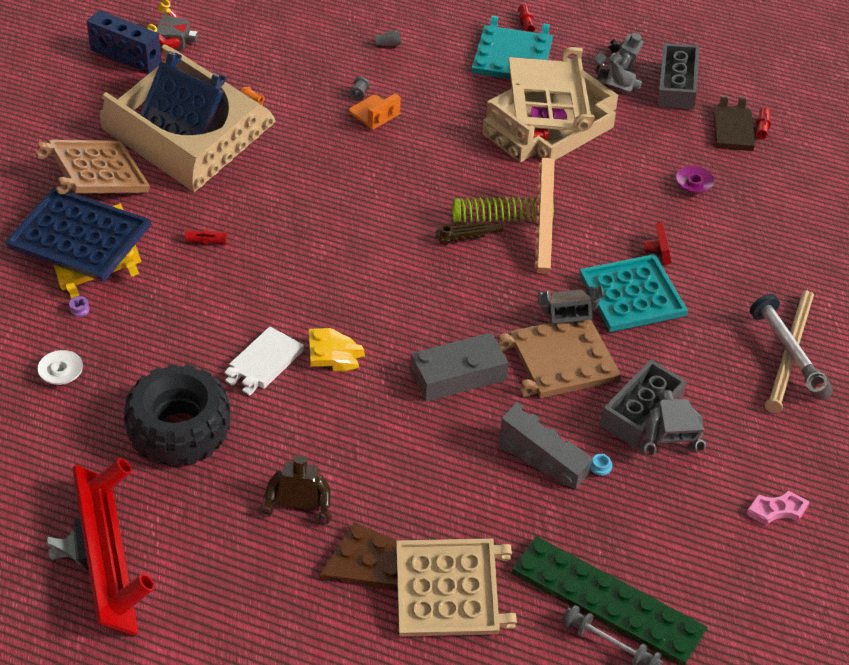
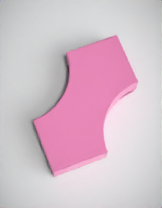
[746,491,809,526]

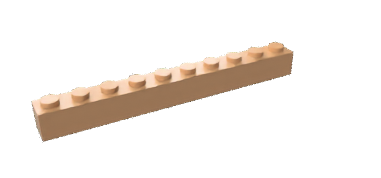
[534,158,555,274]

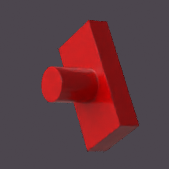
[643,222,672,265]

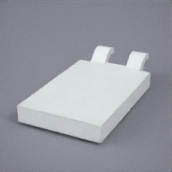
[225,327,304,395]

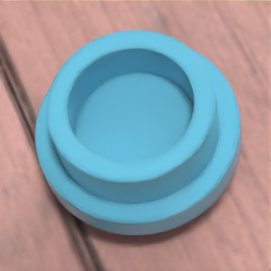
[590,454,612,475]

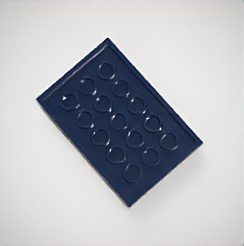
[5,187,152,282]

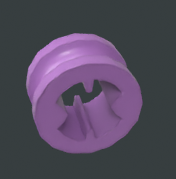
[69,296,90,317]

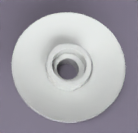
[38,350,83,385]

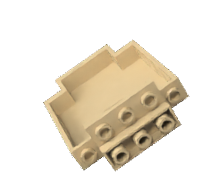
[482,71,618,163]

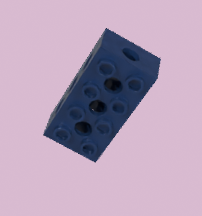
[86,10,162,74]

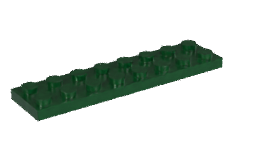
[512,536,708,665]

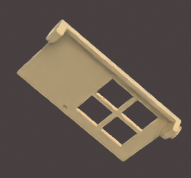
[508,47,594,131]

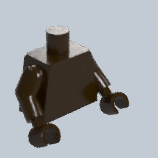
[259,455,332,524]

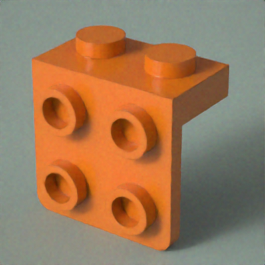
[349,93,401,130]

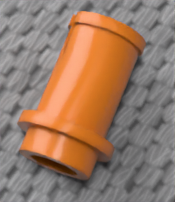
[240,87,264,105]

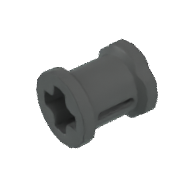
[349,76,370,100]

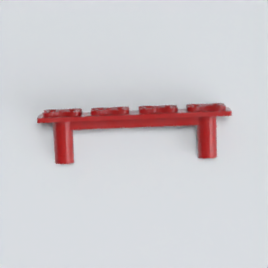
[72,458,155,636]

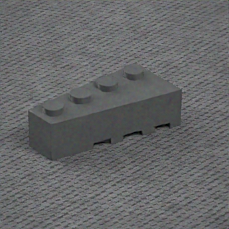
[499,402,592,490]

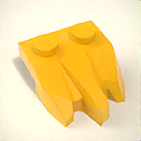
[309,328,365,371]

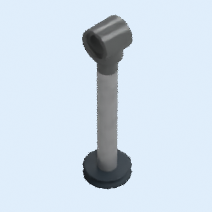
[749,294,833,400]

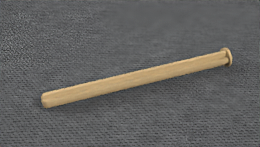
[765,290,814,413]

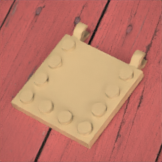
[396,539,517,637]

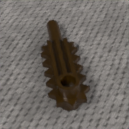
[435,223,503,245]

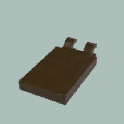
[713,96,755,151]

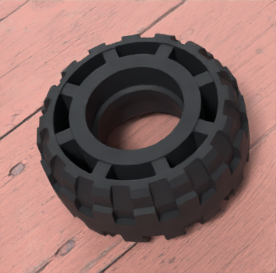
[124,364,231,467]

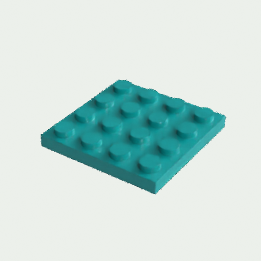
[579,254,688,332]

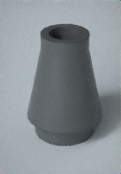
[375,29,401,47]

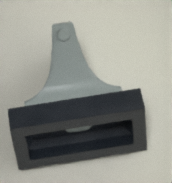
[46,519,89,571]

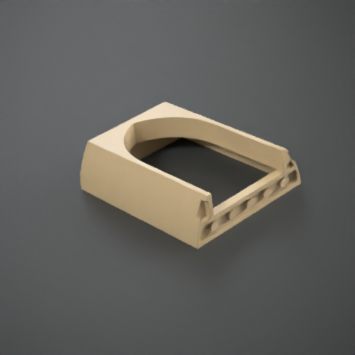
[100,44,276,192]

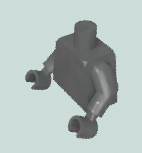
[594,52,642,92]
[538,285,604,323]
[639,390,706,455]

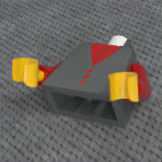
[147,0,198,50]

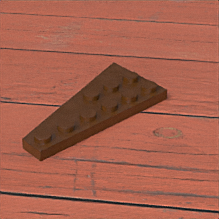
[320,522,398,590]

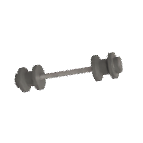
[562,605,663,665]

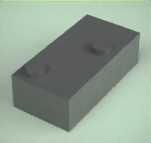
[658,43,700,109]
[410,333,508,402]
[599,359,687,448]

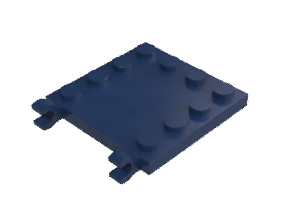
[140,51,226,135]

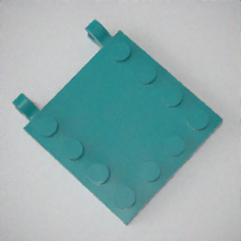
[472,16,553,79]

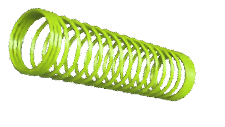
[453,196,554,223]

